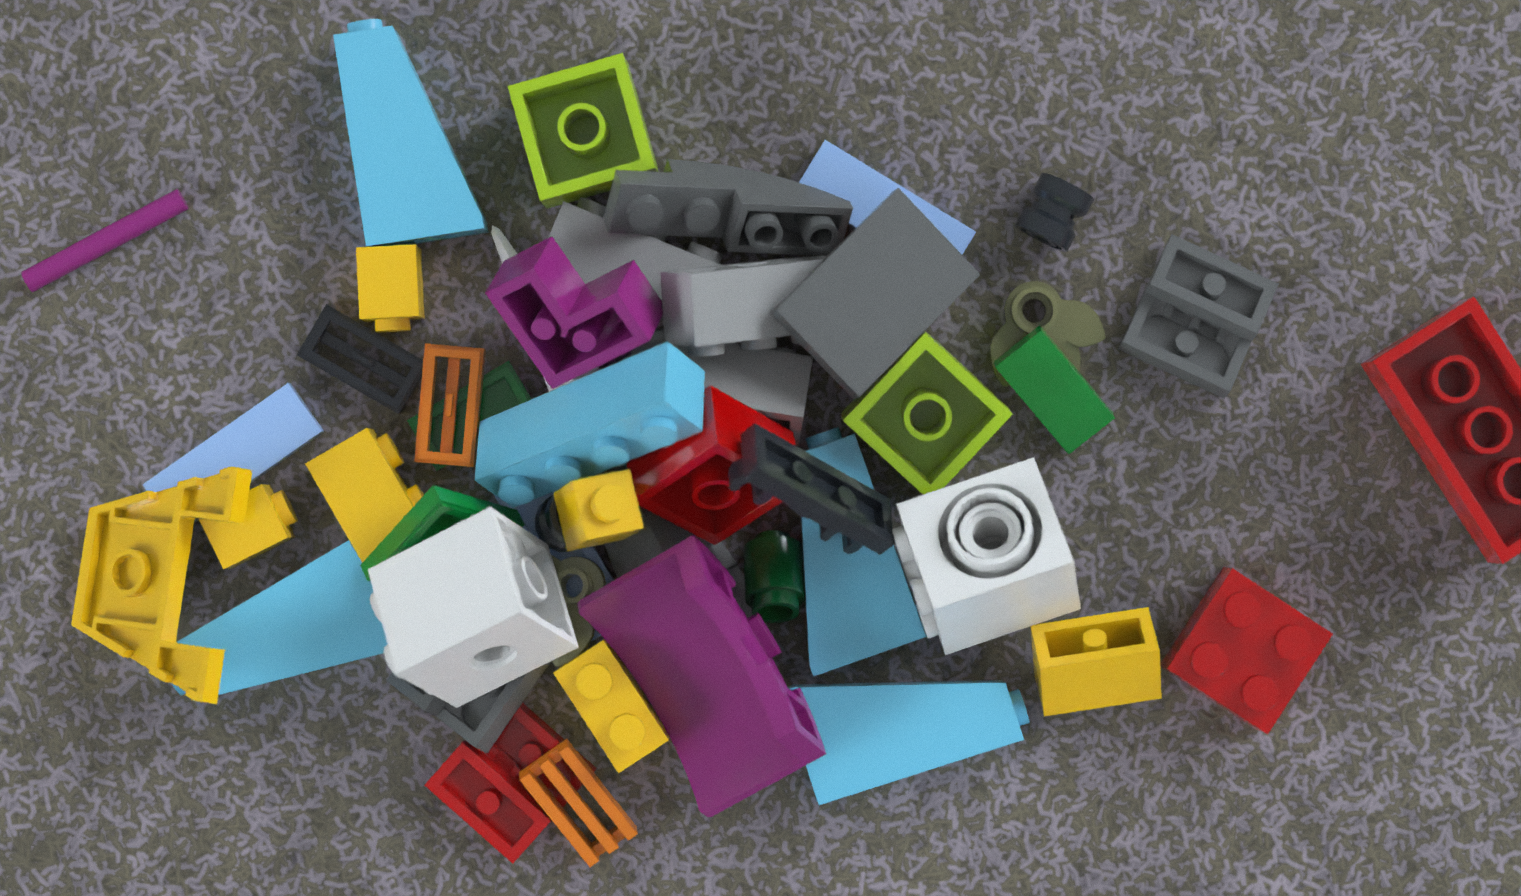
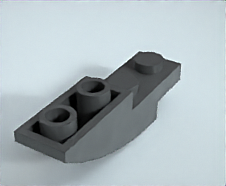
[603,159,853,256]

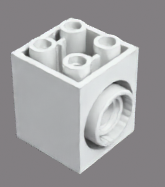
[892,457,1081,655]
[368,507,579,708]

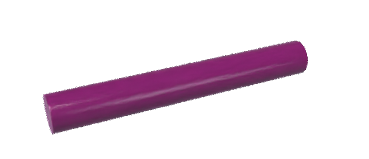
[21,189,189,293]

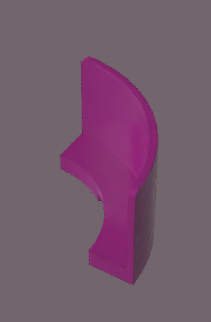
[577,535,826,817]

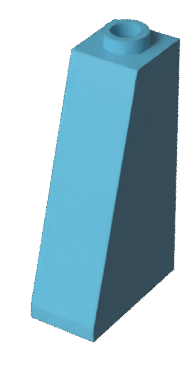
[333,19,489,247]
[801,427,926,677]
[171,540,388,701]
[787,680,1030,805]

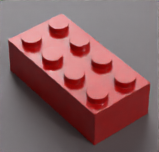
[1361,296,1521,564]

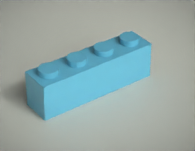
[475,341,705,508]

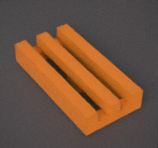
[414,343,486,467]
[519,739,638,867]

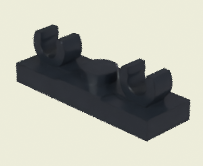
[728,423,895,555]

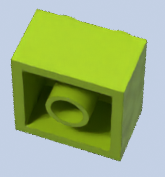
[508,53,659,209]
[841,330,1013,495]

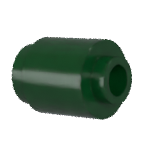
[743,530,805,623]

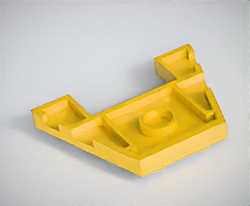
[71,467,252,704]

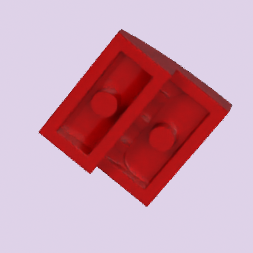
[424,703,597,864]

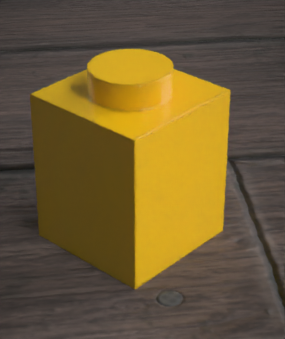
[356,244,425,332]
[553,469,644,552]
[199,484,298,569]

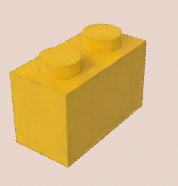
[305,428,424,563]
[1030,607,1162,717]
[553,639,670,773]

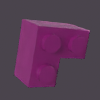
[485,236,663,389]

